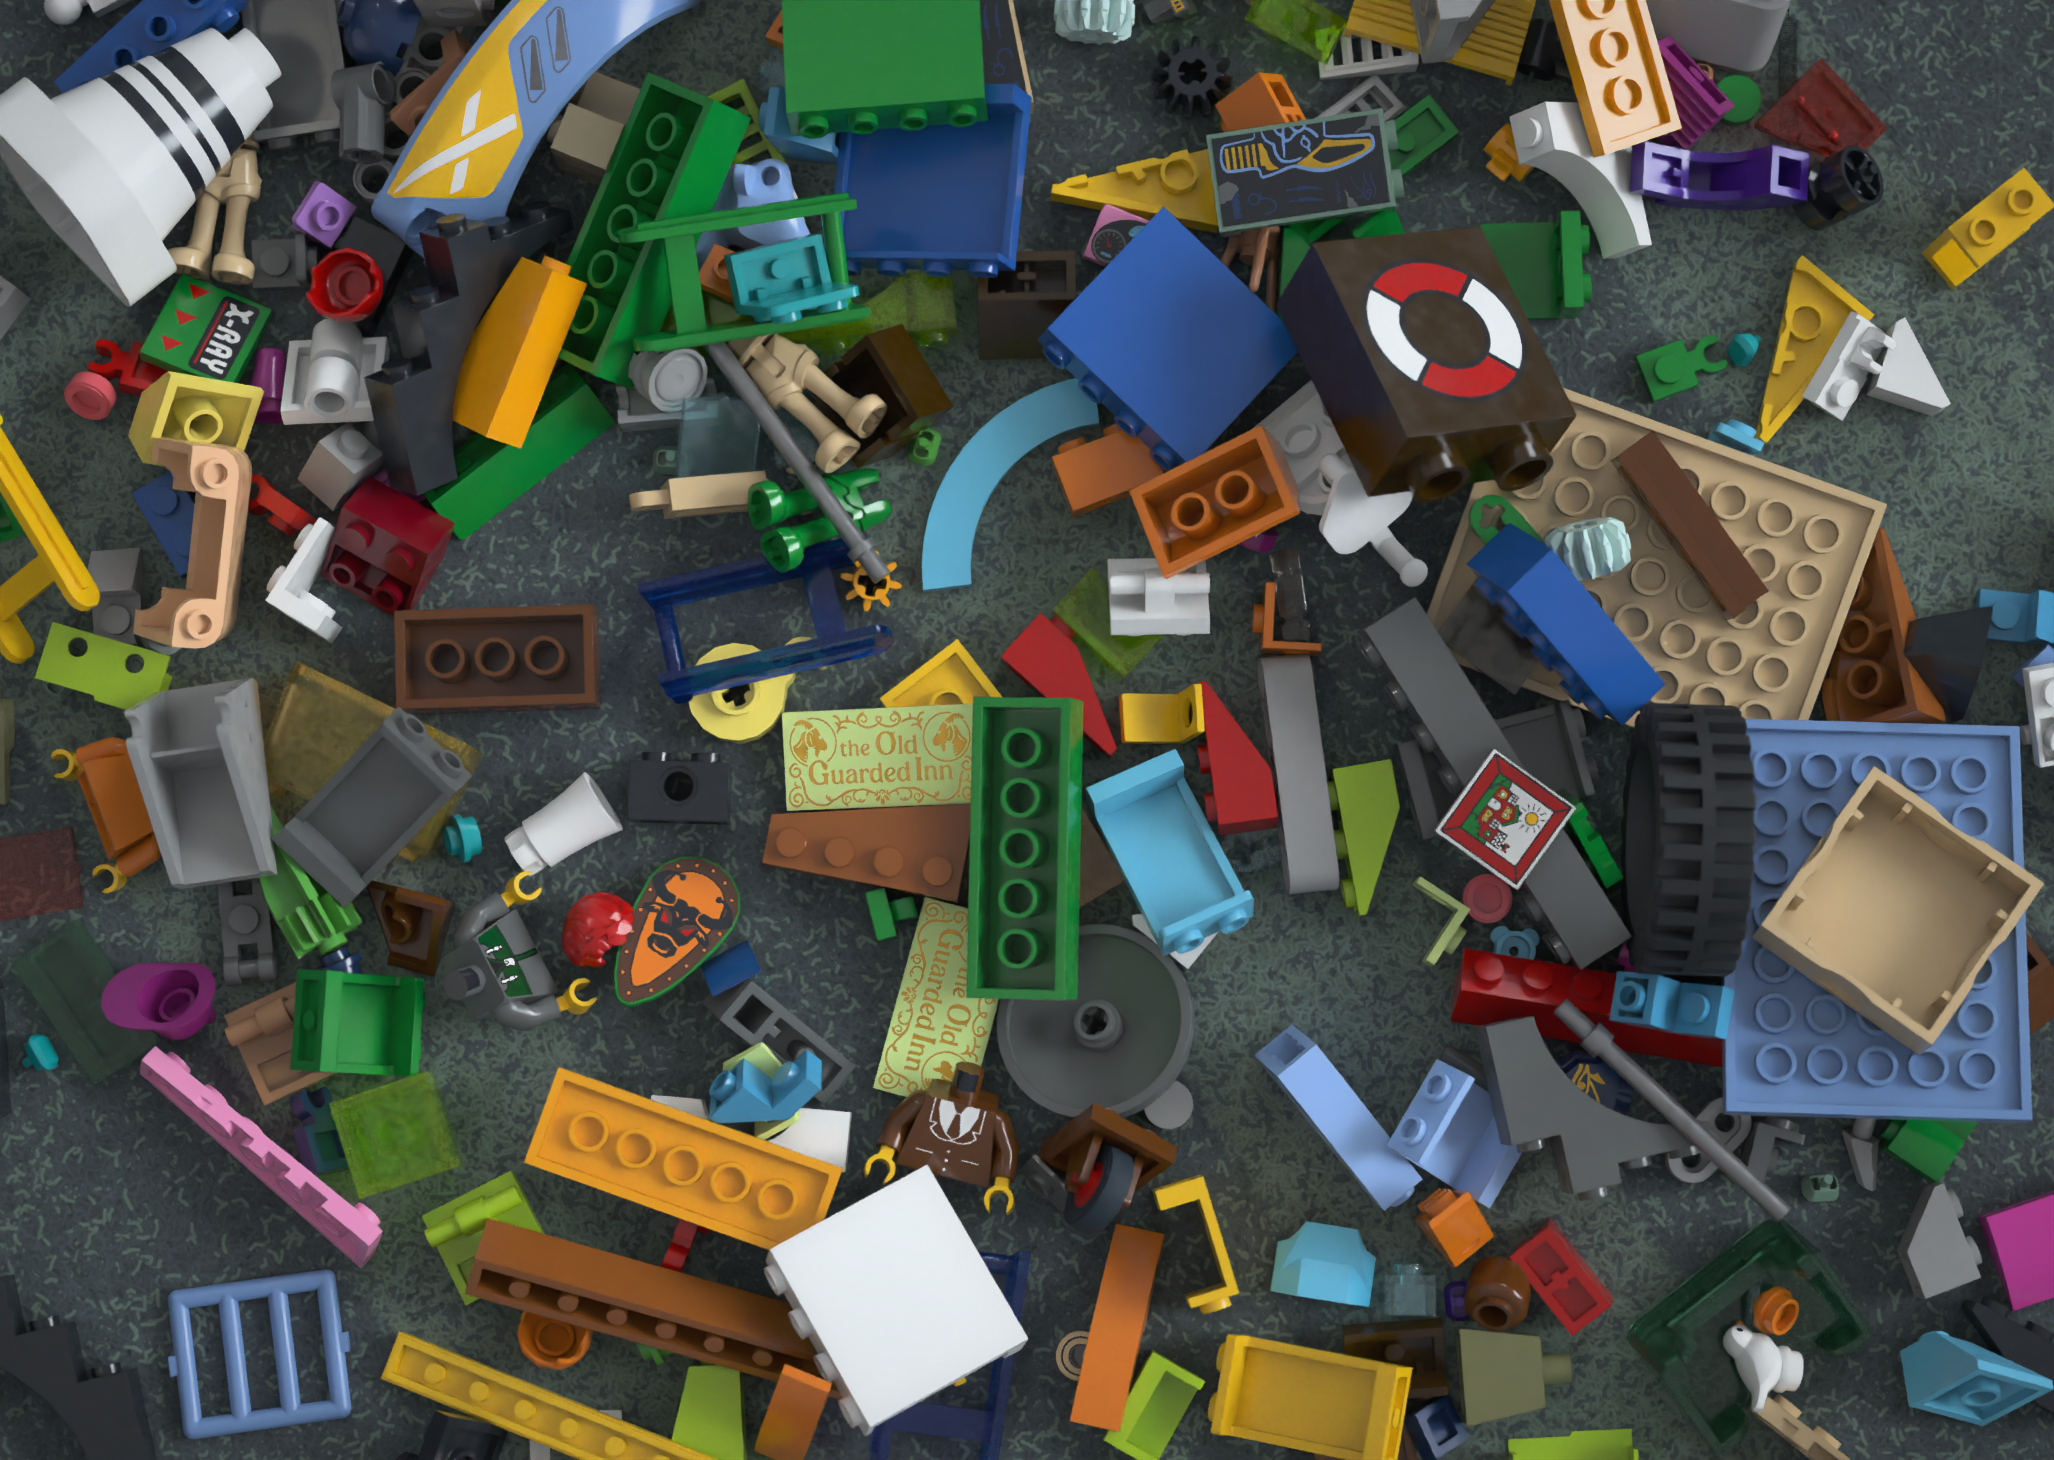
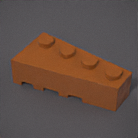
[762,803,971,903]

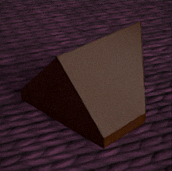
[366,881,456,977]

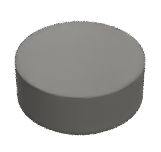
[1144,1080,1193,1129]

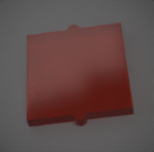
[0,827,84,921]

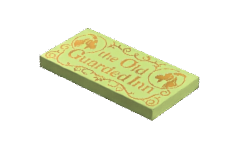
[782,704,973,811]
[873,897,999,1097]

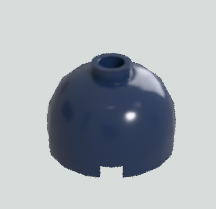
[336,0,421,78]

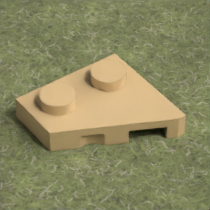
[1748,1394,1851,1460]

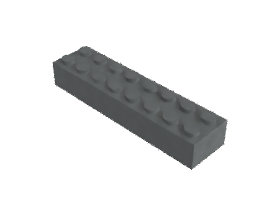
[1356,597,1632,969]

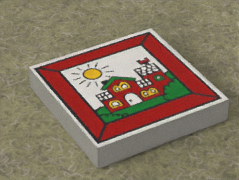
[1433,749,1576,890]

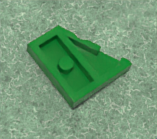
[1557,789,1623,889]

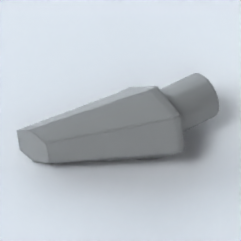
[1842,1118,1880,1191]

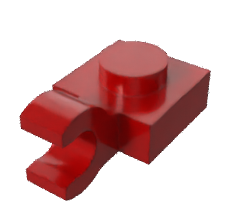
[248,474,317,538]

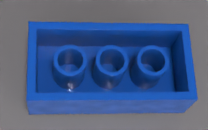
[1466,522,1666,726]

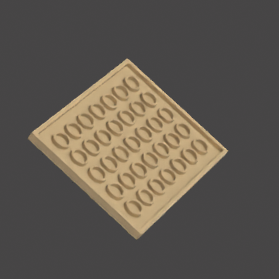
[1426,388,1887,728]

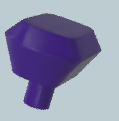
[1444,1281,1471,1321]

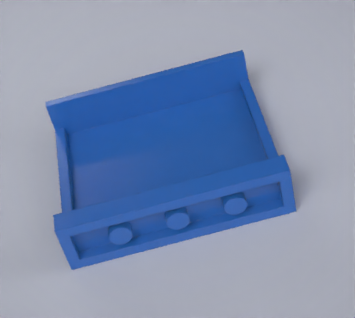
[825,84,1032,278]
[1037,206,1298,471]

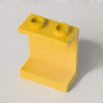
[1922,168,2054,290]
[1152,1175,1239,1314]

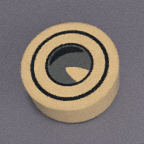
[1056,1330,1089,1381]

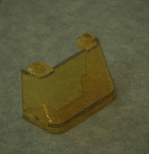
[264,661,483,863]

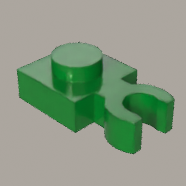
[1634,335,1728,404]

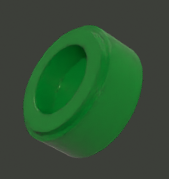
[1717,75,1761,126]

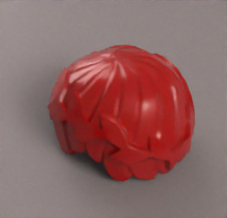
[561,892,634,968]

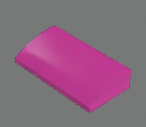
[1977,1190,2054,1311]

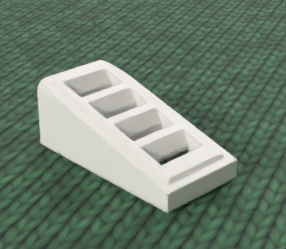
[1315,26,1419,80]

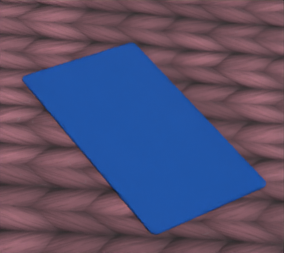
[700,940,761,997]

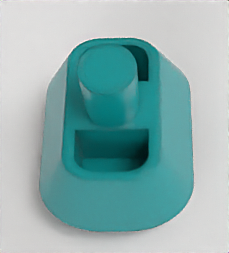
[1727,333,1762,367]
[22,1034,59,1071]

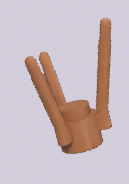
[1220,226,1281,314]

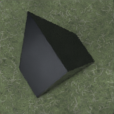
[1903,606,1993,722]

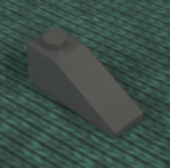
[701,978,856,1104]

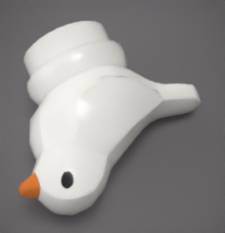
[1723,1320,1804,1413]

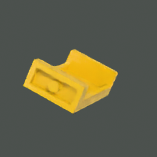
[1208,1334,1412,1460]

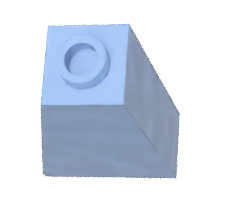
[1254,1024,1422,1211]

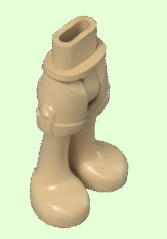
[167,128,262,285]
[727,333,887,473]

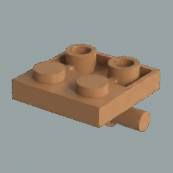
[224,982,337,1106]

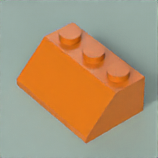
[1129,425,1300,579]

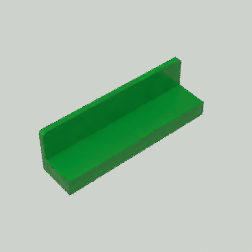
[423,363,614,540]

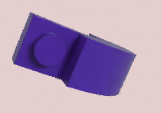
[1630,141,1809,210]

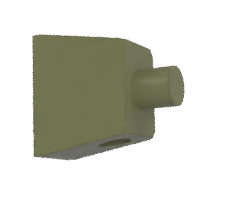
[1454,1327,1572,1426]

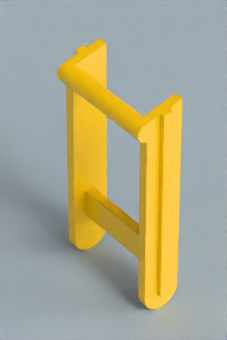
[0,414,100,664]

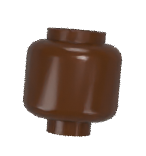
[1464,1256,1533,1331]

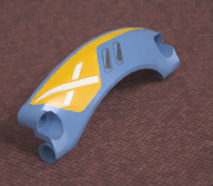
[371,0,702,267]

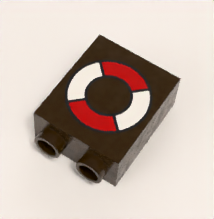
[1276,226,1577,503]

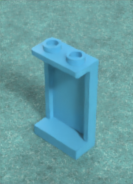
[1086,749,1254,956]

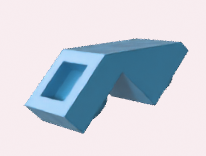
[1609,971,1734,1040]
[709,1050,822,1123]

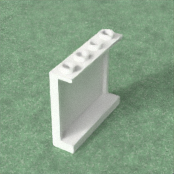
[764,1165,1028,1436]

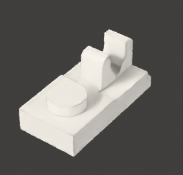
[1802,311,1897,421]

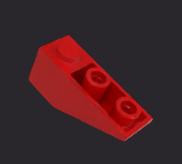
[1191,681,1278,836]

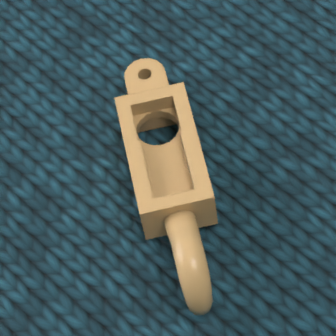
[629,464,824,519]

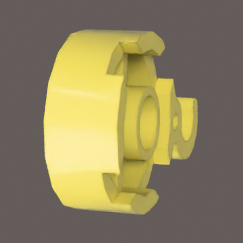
[687,636,828,744]

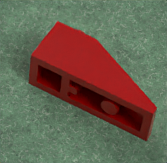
[1001,613,1117,760]

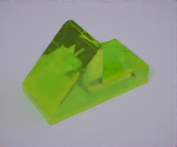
[1244,0,1348,65]

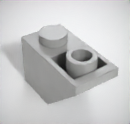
[297,421,385,511]
[1897,1183,1982,1299]

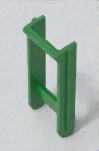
[617,192,871,353]

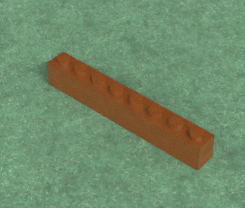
[465,1218,843,1400]

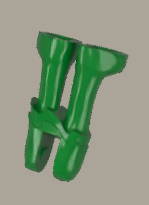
[747,469,892,572]

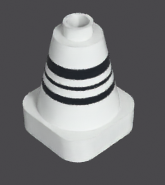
[0,28,282,307]

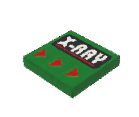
[140,273,273,383]

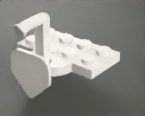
[1253,379,1428,587]

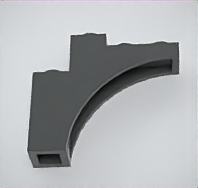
[1475,1016,1711,1201]

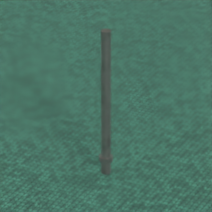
[703,316,890,584]

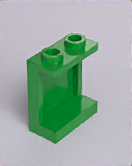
[290,969,425,1077]

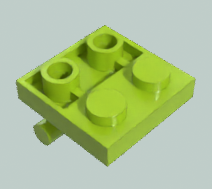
[422,1170,545,1306]

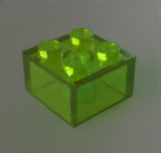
[329,1072,463,1199]

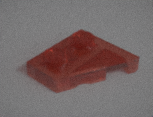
[1753,58,1887,157]

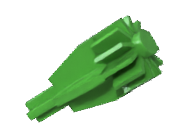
[258,805,363,959]

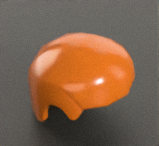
[517,1311,594,1370]

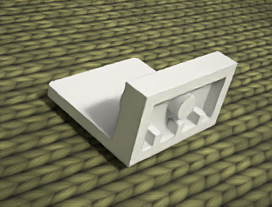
[265,517,342,644]

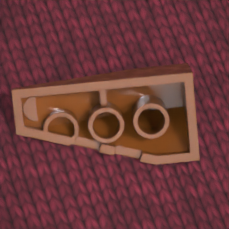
[1822,527,1946,724]

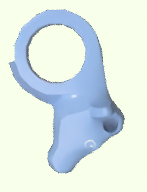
[696,158,810,272]

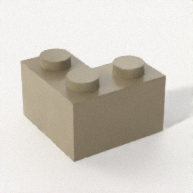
[547,71,641,185]

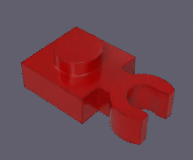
[88,339,168,397]
[661,1219,710,1273]

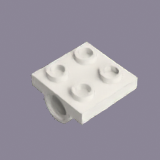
[280,319,390,425]

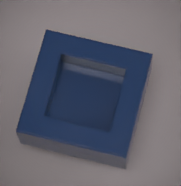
[1404,1395,1469,1460]

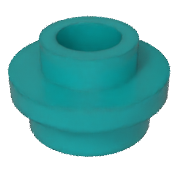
[442,814,482,863]

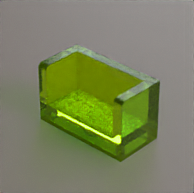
[1052,567,1165,681]

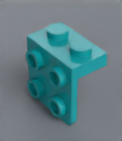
[724,233,860,324]

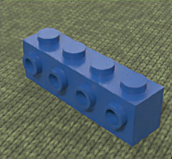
[54,0,248,93]

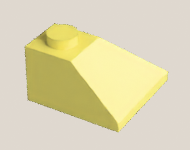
[128,371,264,466]

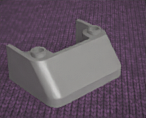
[1646,0,1791,76]

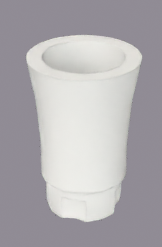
[505,772,623,876]

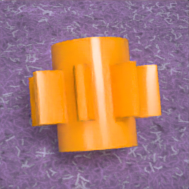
[1483,123,1534,182]
[840,550,902,612]

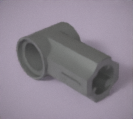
[330,61,396,165]

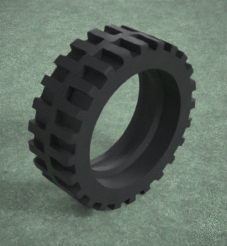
[1620,703,1756,977]

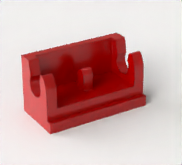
[1509,1218,1613,1336]

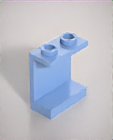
[1386,1059,1522,1209]

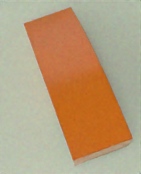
[754,1364,832,1460]

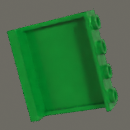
[782,0,988,139]

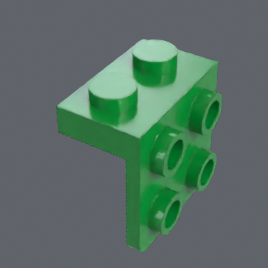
[1480,210,1592,320]

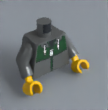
[443,871,597,1031]

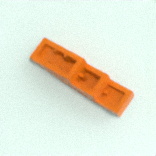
[1070,1224,1165,1432]

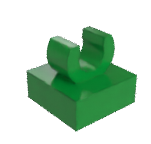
[865,888,918,943]

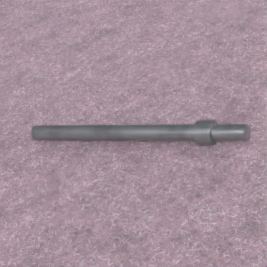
[1553,998,1791,1222]

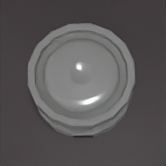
[628,347,708,412]

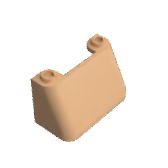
[133,437,252,649]

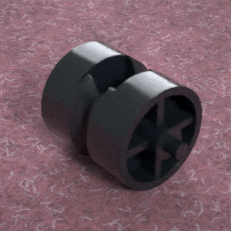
[1792,145,1884,231]

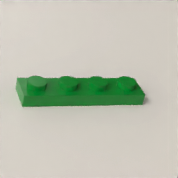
[1284,94,1459,247]

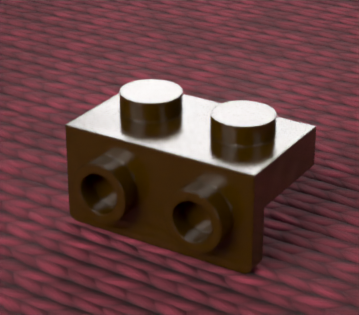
[1342,1317,1449,1401]

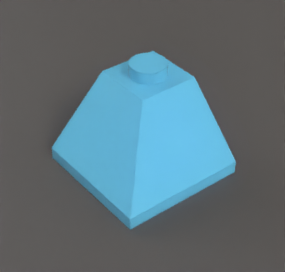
[1900,1331,2053,1426]

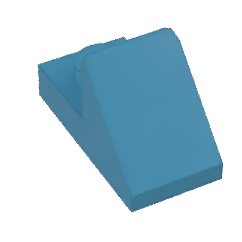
[1975,589,2054,648]

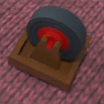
[1039,1102,1178,1235]

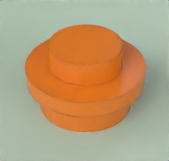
[1753,1286,1799,1336]

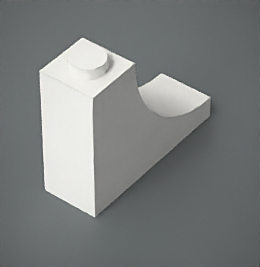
[1510,101,1652,259]

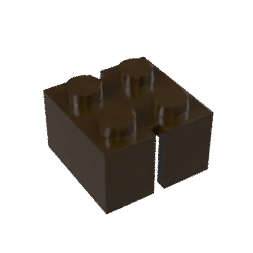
[810,324,954,468]

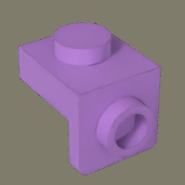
[291,181,357,248]

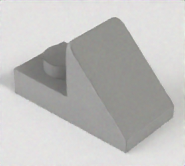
[87,548,145,646]

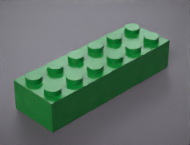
[558,72,751,391]
[966,697,1084,1001]

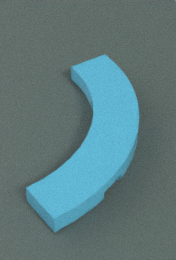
[922,378,1099,592]

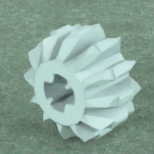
[1054,0,1135,45]
[1545,517,1631,581]

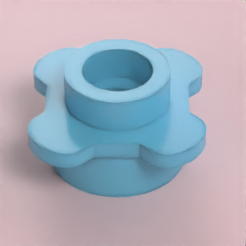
[1490,926,1539,960]

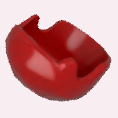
[306,247,384,323]

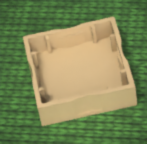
[1751,766,2044,1056]

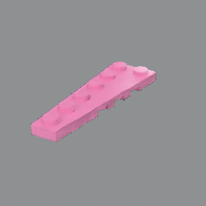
[140,1046,383,1269]

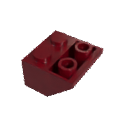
[320,476,455,616]

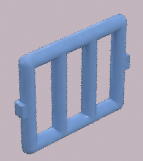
[168,1269,352,1439]

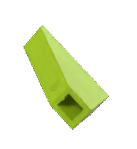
[1327,759,1400,918]

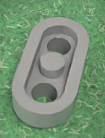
[1665,1097,1751,1183]

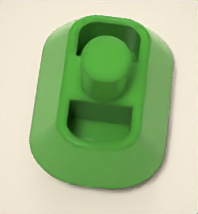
[907,427,941,466]

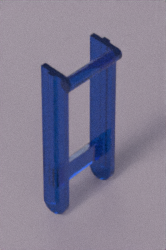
[637,538,894,704]
[869,1250,1031,1460]

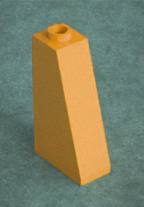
[453,255,587,448]

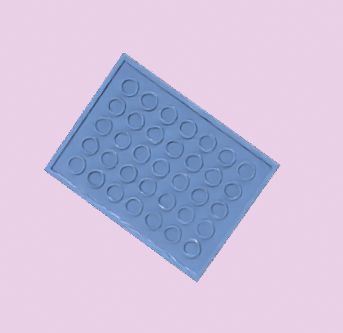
[1721,719,2032,1123]

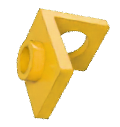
[1119,684,1205,744]

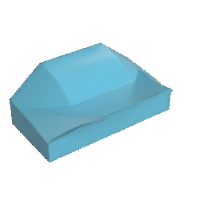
[1270,1221,1376,1307]

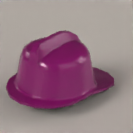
[101,963,216,1040]

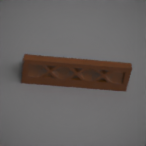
[1611,431,1769,620]

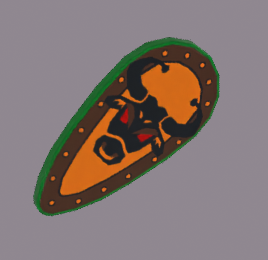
[614,857,740,1007]

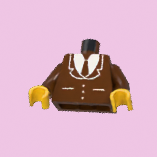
[863,1062,1019,1215]

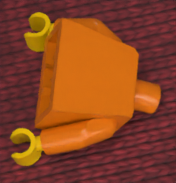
[51,737,162,893]

